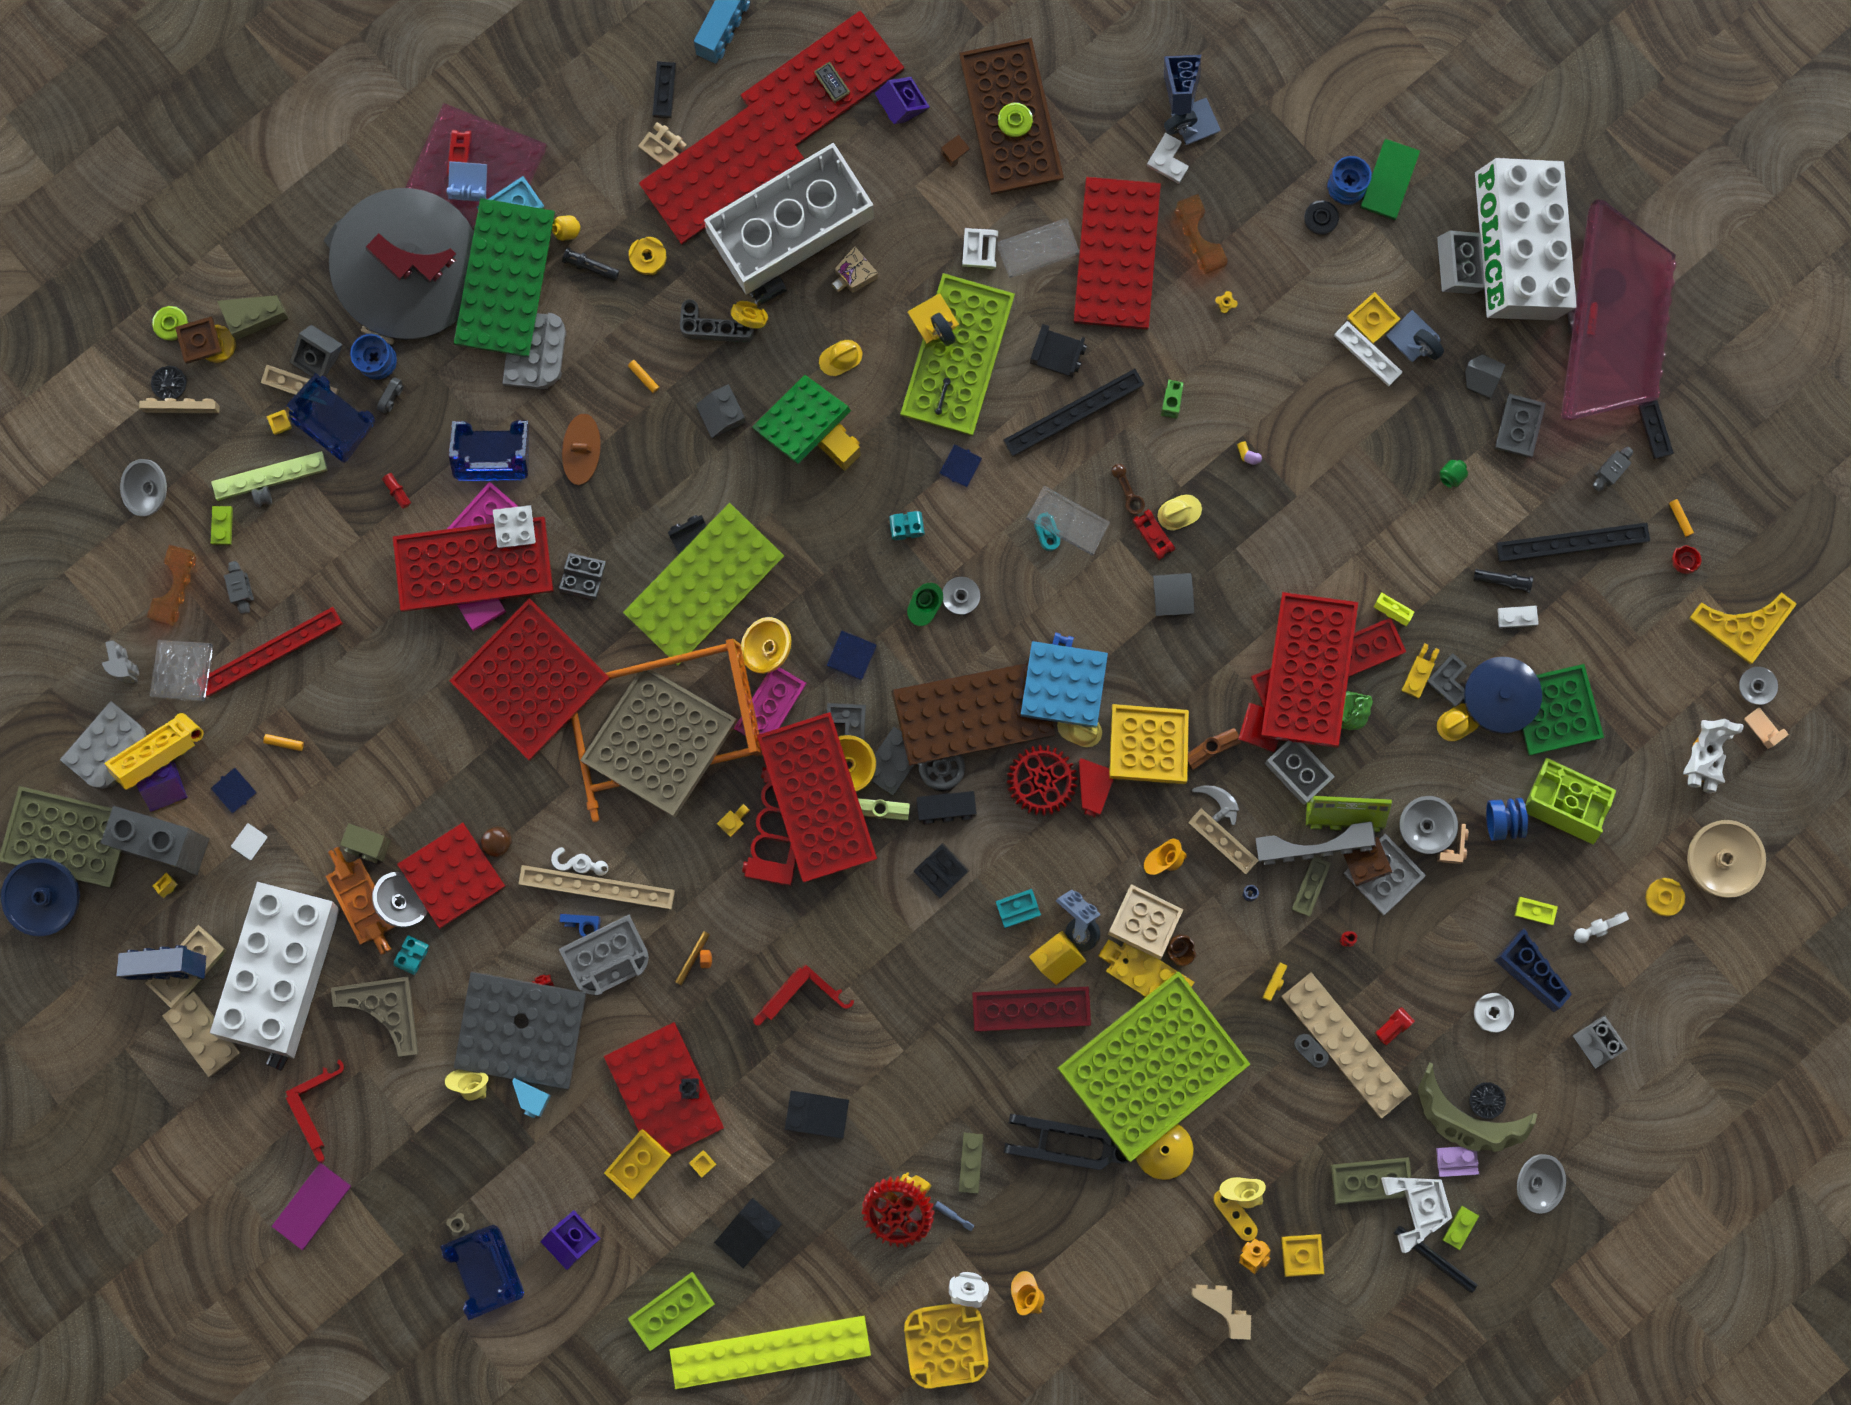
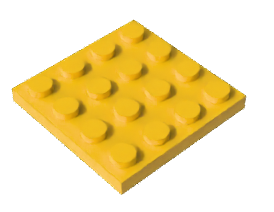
[1109,704,1189,784]

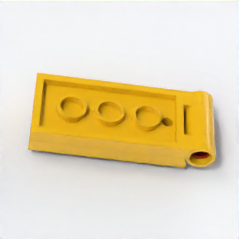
[104,713,204,790]

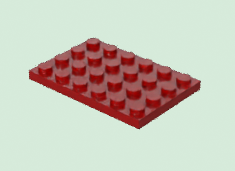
[604,1022,724,1154]

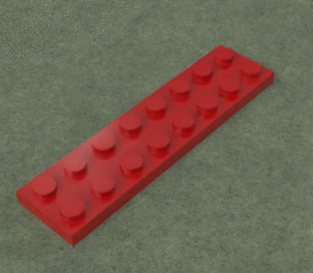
[1250,617,1406,708]

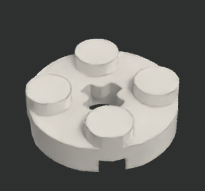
[1474,993,1514,1032]
[949,1272,989,1308]

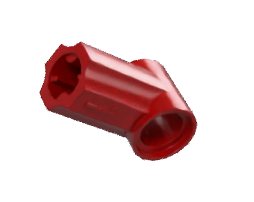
[1375,1006,1415,1045]

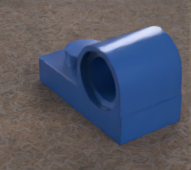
[560,914,601,937]

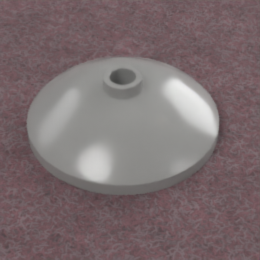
[120,459,167,516]
[1399,796,1458,854]
[372,872,428,928]
[1517,1154,1566,1214]

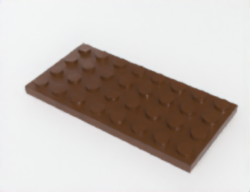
[959,38,1064,195]
[891,663,1056,766]

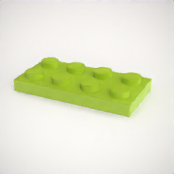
[628,1272,715,1351]

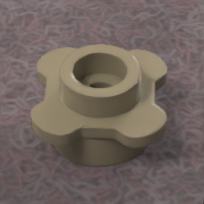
[446,1213,470,1236]

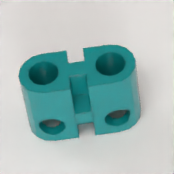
[889,511,925,540]
[393,935,430,975]

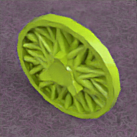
[998,103,1033,137]
[152,306,188,341]

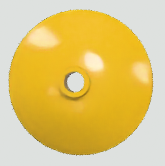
[741,617,791,674]
[839,735,876,792]
[1136,1124,1193,1180]

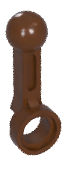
[1111,464,1145,515]

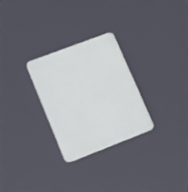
[231,823,267,860]

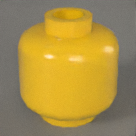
[552,215,580,241]

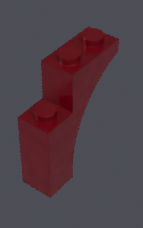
[366,233,456,283]

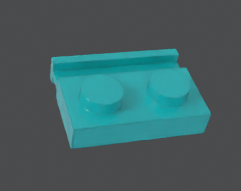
[995,889,1041,928]

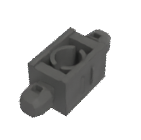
[1593,446,1633,491]
[224,561,254,615]

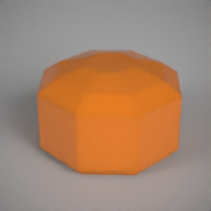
[700,950,712,969]

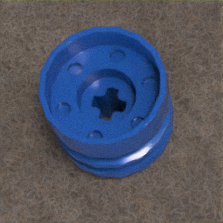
[1327,156,1372,205]
[350,334,397,380]
[1486,798,1528,841]

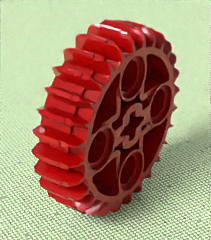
[1007,745,1078,816]
[862,1176,935,1248]

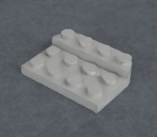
[502,312,567,389]
[60,701,146,789]
[559,915,648,995]

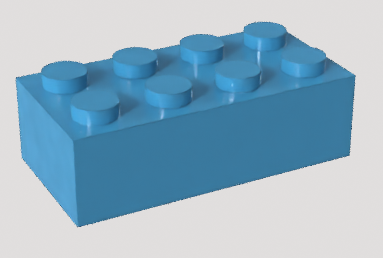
[694,0,750,64]

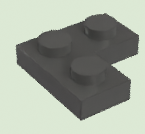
[1427,653,1467,708]
[827,703,866,740]

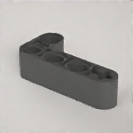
[680,299,754,342]

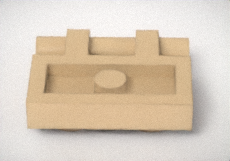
[638,122,687,166]

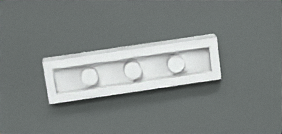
[1334,321,1402,387]

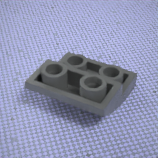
[559,553,606,601]
[1153,573,1194,616]

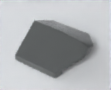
[1465,354,1505,399]

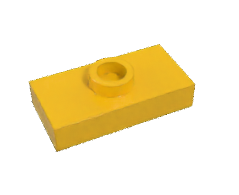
[1262,962,1287,1002]

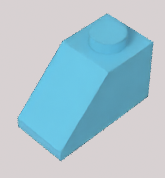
[512,1078,551,1118]

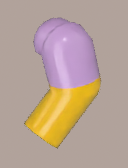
[1237,441,1262,465]

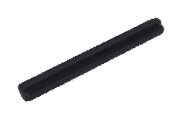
[1394,1226,1478,1293]

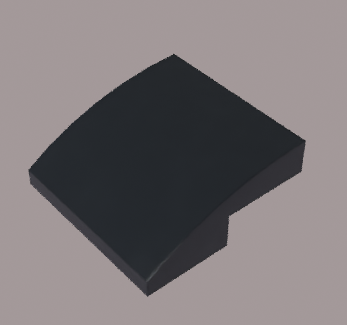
[914,843,970,899]

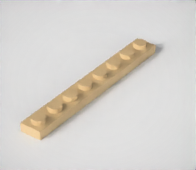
[519,865,675,910]

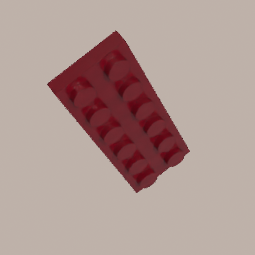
[972,986,1091,1032]

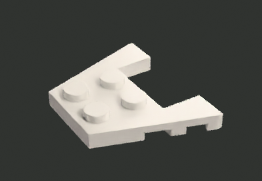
[1381,1177,1452,1253]

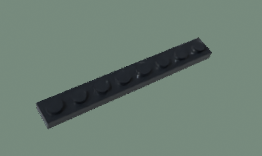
[1003,369,1144,457]
[1496,522,1650,562]

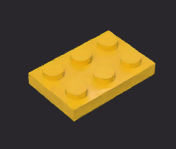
[604,1129,672,1200]

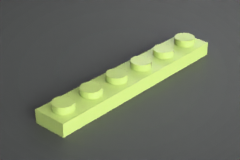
[211,451,328,501]

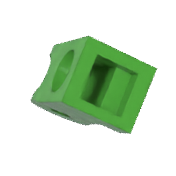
[1161,380,1183,419]

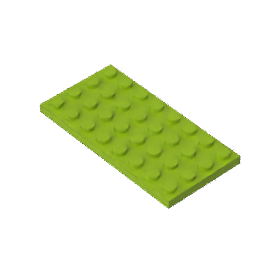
[900,273,1015,436]
[623,503,784,666]

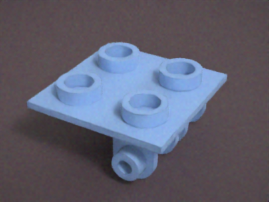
[447,161,487,201]

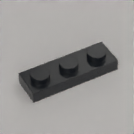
[652,61,676,119]
[1637,400,1674,460]

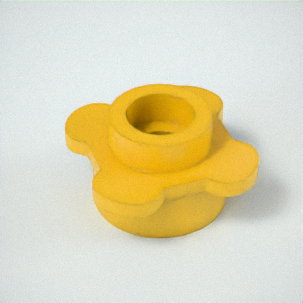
[1215,291,1238,313]

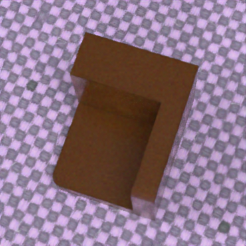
[941,134,969,168]

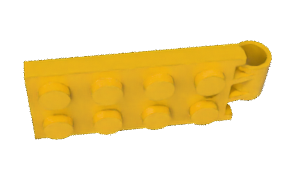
[1098,939,1195,997]

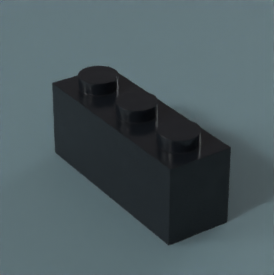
[917,791,977,825]

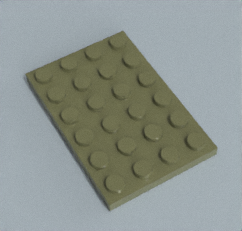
[0,786,122,888]

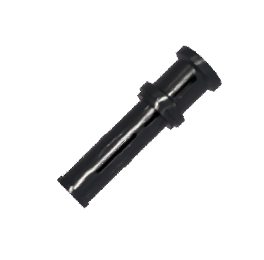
[562,247,620,281]
[1473,569,1533,593]

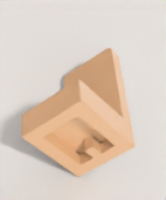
[1744,708,1789,749]
[1437,824,1469,864]

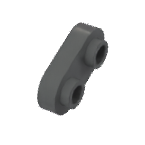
[377,377,404,414]
[1294,1034,1329,1068]

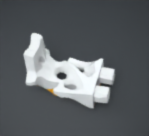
[1683,719,1744,793]

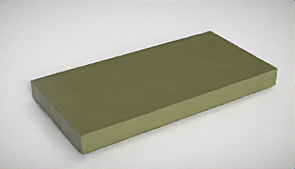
[1331,1157,1411,1204]

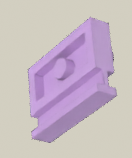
[1436,1147,1479,1177]

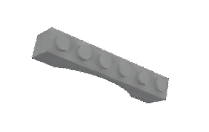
[1256,822,1376,865]

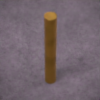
[675,931,710,985]

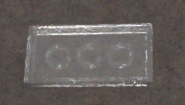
[996,218,1080,278]
[1026,486,1110,555]

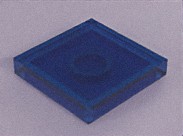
[827,630,877,680]

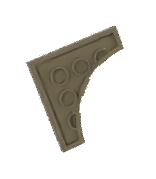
[331,977,418,1057]

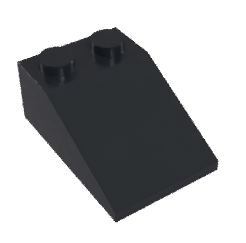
[785,1090,849,1139]
[714,1198,782,1269]

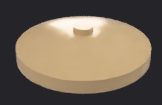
[1687,820,1766,898]

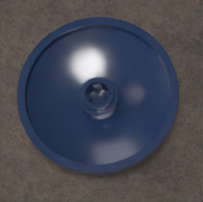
[1464,657,1542,734]
[1,858,80,936]

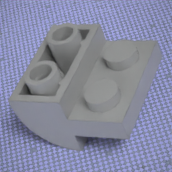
[102,641,139,683]
[1573,1016,1628,1069]

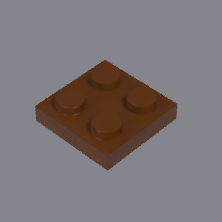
[175,316,223,364]
[1343,837,1392,887]

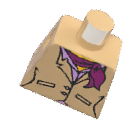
[831,247,878,293]

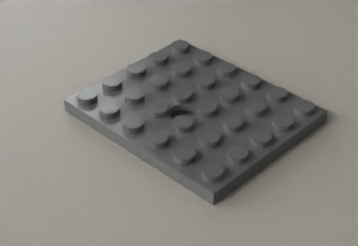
[454,972,587,1089]

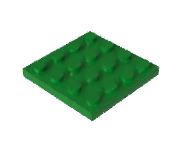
[752,375,851,464]
[1522,664,1604,756]

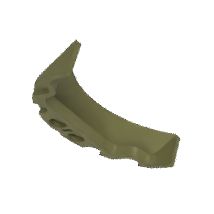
[1418,1062,1537,1152]

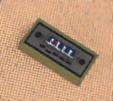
[814,62,850,103]

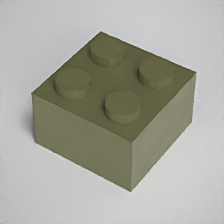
[340,823,391,863]

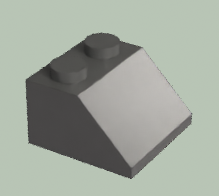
[290,325,343,382]
[696,384,746,438]

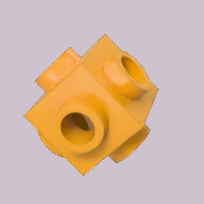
[1239,1238,1271,1274]

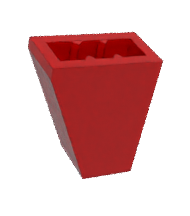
[1078,758,1113,818]

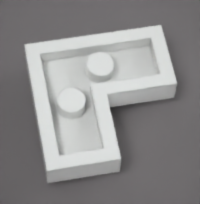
[1147,133,1189,184]

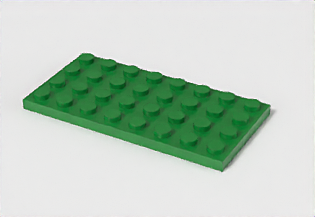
[454,198,555,358]

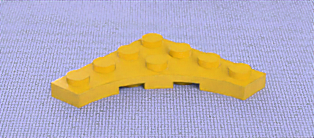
[1689,592,1797,665]

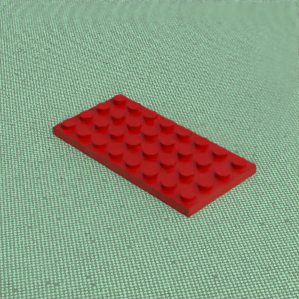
[741,10,904,146]
[639,98,804,245]
[1073,177,1161,330]
[393,516,554,612]
[1261,592,1358,748]
[757,712,877,883]

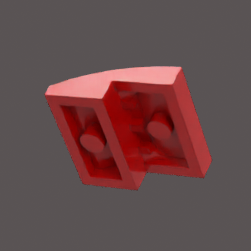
[1238,703,1278,752]

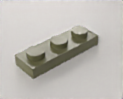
[1291,856,1331,917]
[959,1133,983,1193]

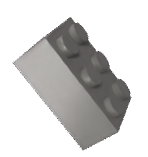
[1437,231,1485,294]
[1265,741,1335,805]

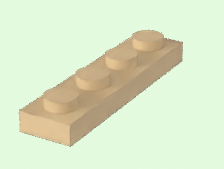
[261,365,339,407]
[139,398,220,413]
[1188,808,1259,874]

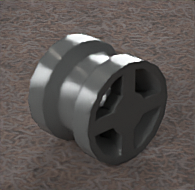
[252,486,272,508]

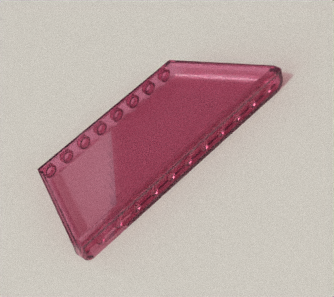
[1562,199,1676,421]

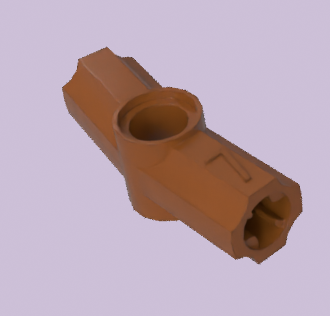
[1188,728,1241,771]

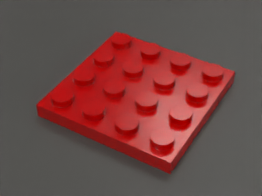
[397,823,505,929]

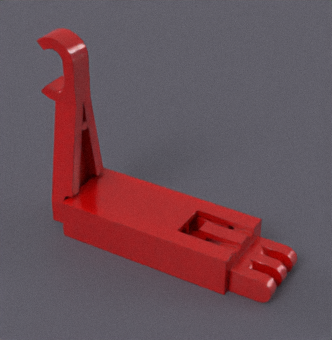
[753,964,854,1025]
[286,1059,344,1163]

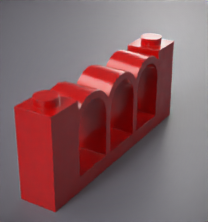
[742,767,796,887]

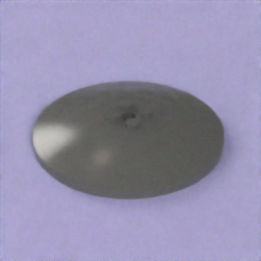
[329,188,474,340]

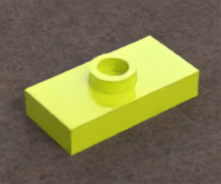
[1374,593,1414,626]
[1514,897,1558,926]

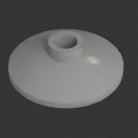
[943,577,980,615]
[1739,667,1778,705]

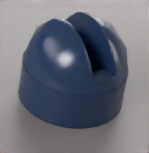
[1243,885,1259,902]

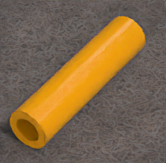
[628,360,660,393]
[1669,499,1694,537]
[263,734,304,751]

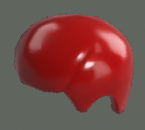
[1672,545,1702,574]

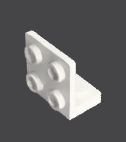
[493,505,536,548]

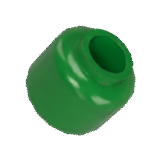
[1440,460,1468,488]

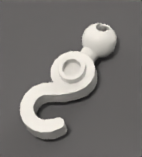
[551,847,608,876]
[1574,912,1629,943]

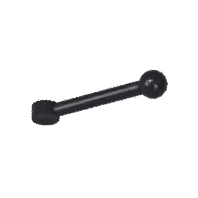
[935,378,951,415]

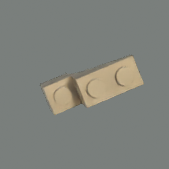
[1191,1284,1251,1340]

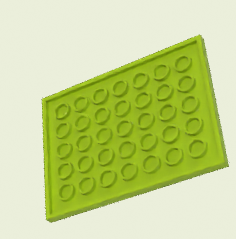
[1057,971,1250,1162]

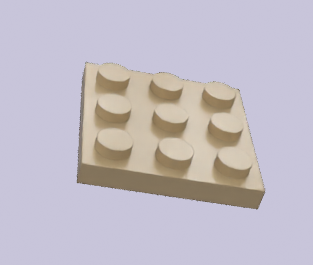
[1108,884,1184,960]

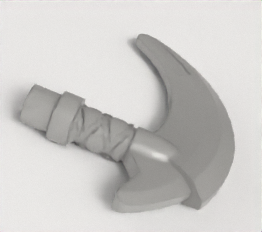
[1192,785,1239,825]

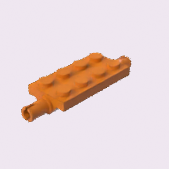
[326,847,395,955]

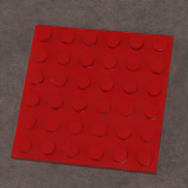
[449,598,611,761]

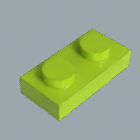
[211,506,233,545]
[1442,1206,1479,1250]

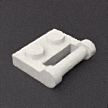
[962,228,998,269]

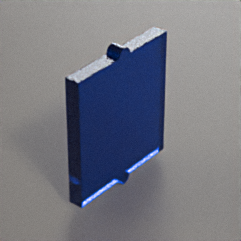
[939,444,982,487]
[211,768,257,813]

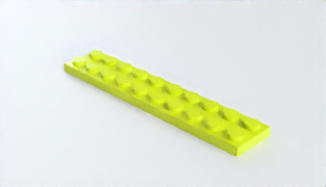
[669,1315,871,1389]

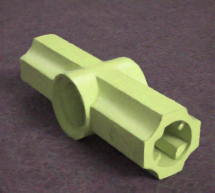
[858,798,910,821]

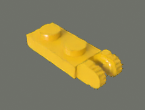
[1401,643,1439,699]

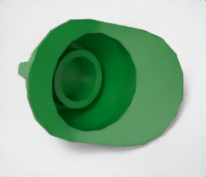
[907,583,943,626]

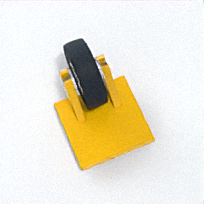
[907,293,959,346]

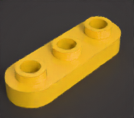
[1213,1190,1258,1241]

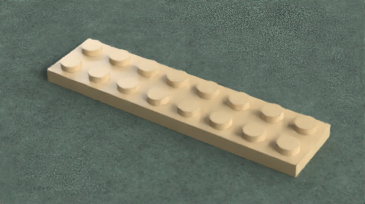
[1281,972,1411,1119]

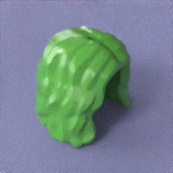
[1341,691,1373,730]

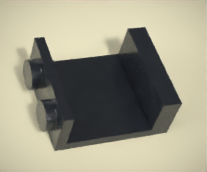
[1030,324,1087,378]
[668,515,707,554]

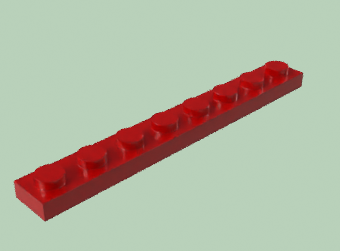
[197,607,343,698]

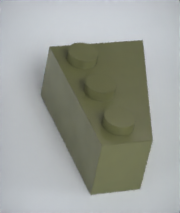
[217,295,288,340]

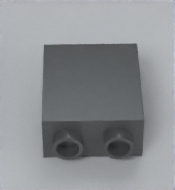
[101,806,210,875]

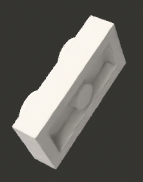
[1497,606,1538,628]

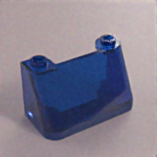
[286,373,375,463]
[449,420,529,481]
[440,1225,524,1321]

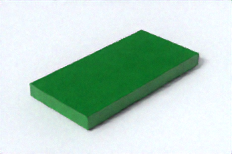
[1360,139,1420,220]

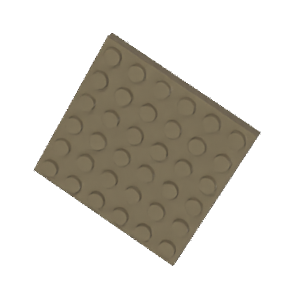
[580,670,738,818]

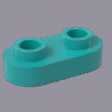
[1034,513,1060,551]

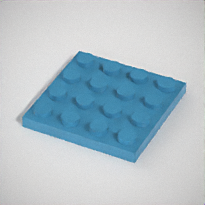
[1021,641,1108,728]

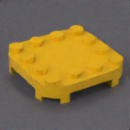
[904,1303,988,1389]

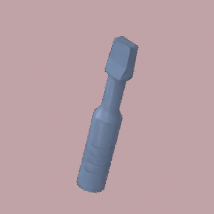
[934,1201,974,1231]

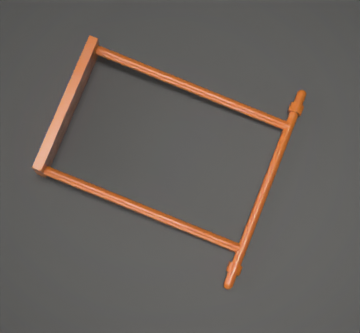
[571,638,763,822]

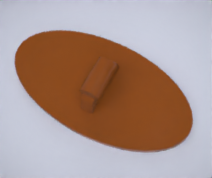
[562,414,601,485]

